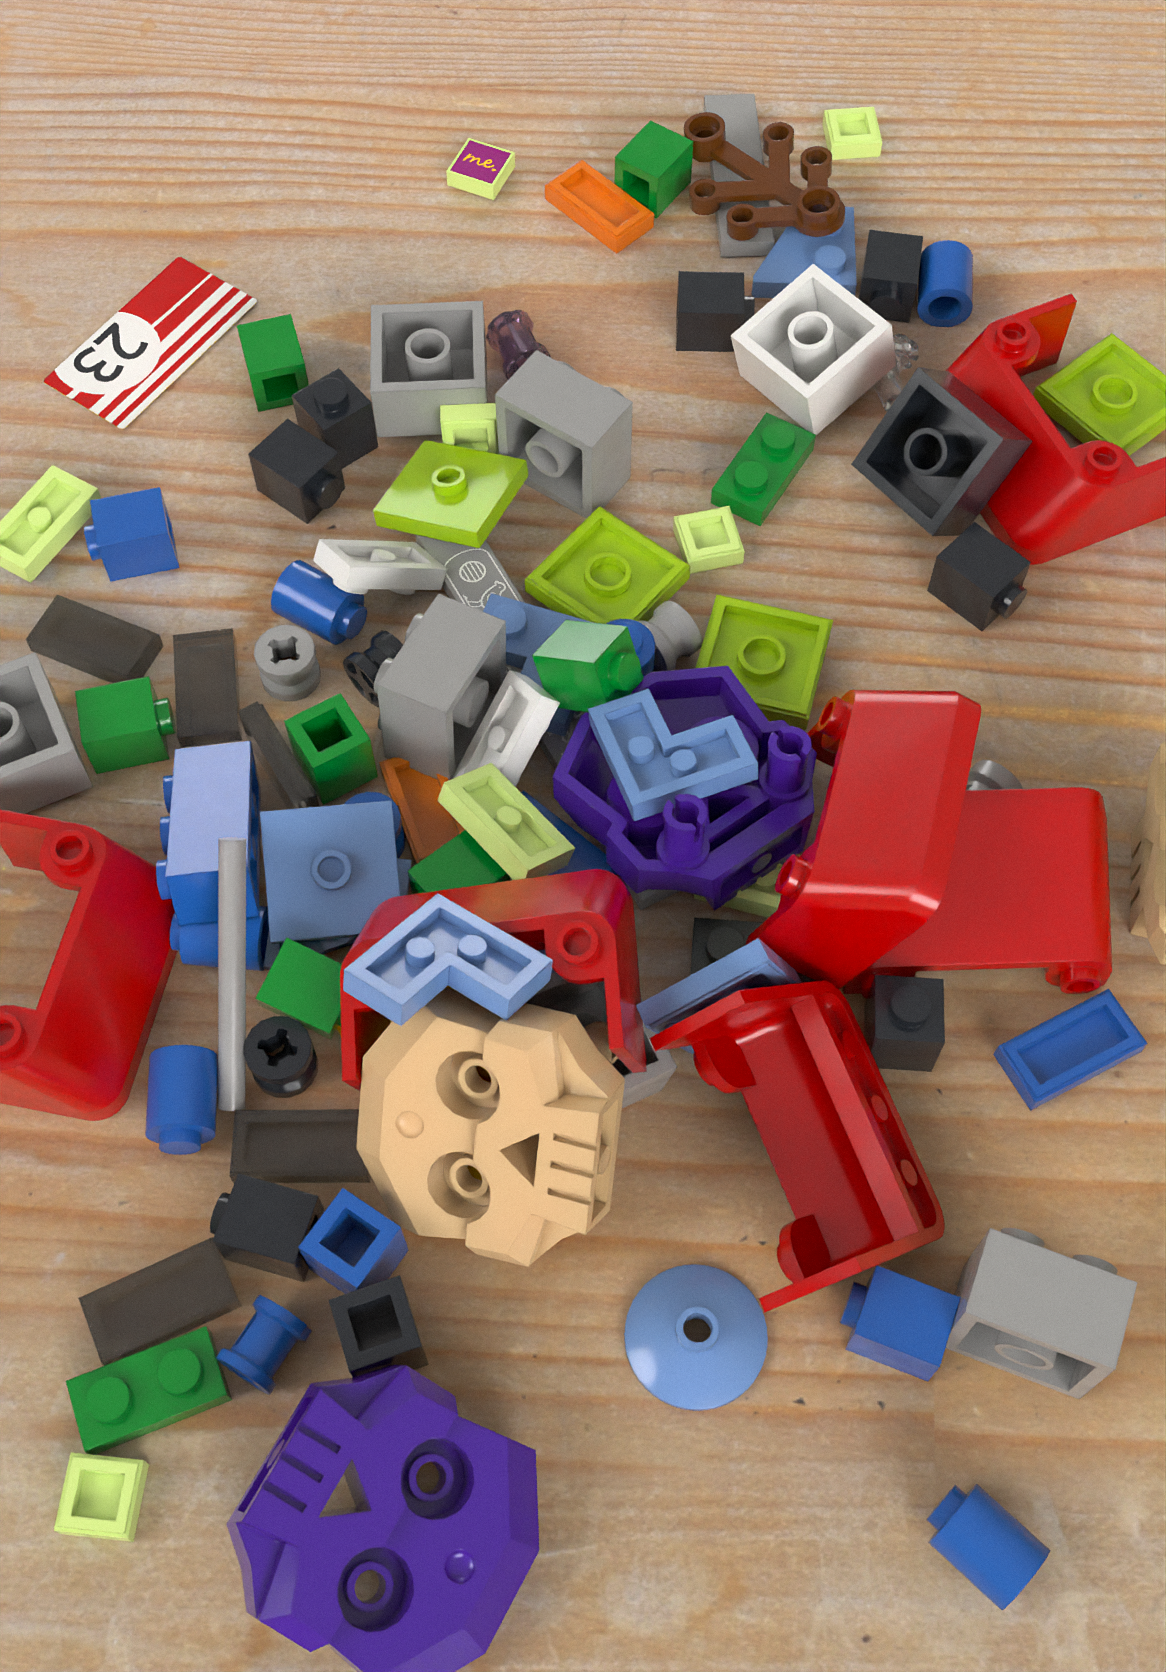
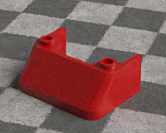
[945,294,1166,565]
[745,690,981,989]
[0,809,178,1121]
[340,869,647,1091]
[649,980,945,1313]

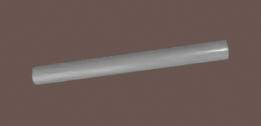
[218,837,246,1111]

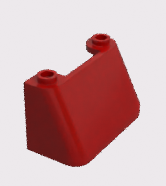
[843,787,1112,999]

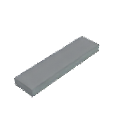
[703,94,774,257]

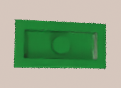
[711,412,816,526]
[66,1326,232,1455]

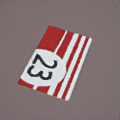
[44,257,257,429]

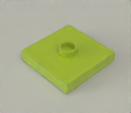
[1033,333,1166,456]
[373,440,529,548]
[525,506,691,624]
[695,594,833,730]

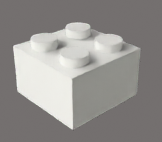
[731,264,896,435]

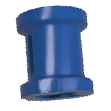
[216,1295,312,1395]

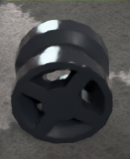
[343,630,403,707]
[243,1016,319,1098]

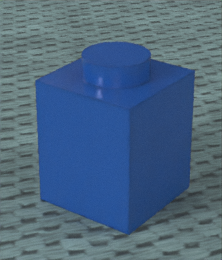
[84,487,180,582]
[298,1188,409,1294]
[840,1265,961,1382]

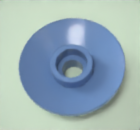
[624,1264,768,1411]

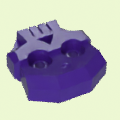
[553,666,817,911]
[226,1365,540,1672]

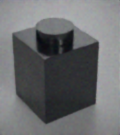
[858,230,923,323]
[676,271,755,352]
[292,368,378,469]
[248,418,345,524]
[927,522,1031,631]
[864,975,945,1072]
[210,1173,325,1282]
[329,1275,429,1378]

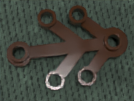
[684,112,845,241]

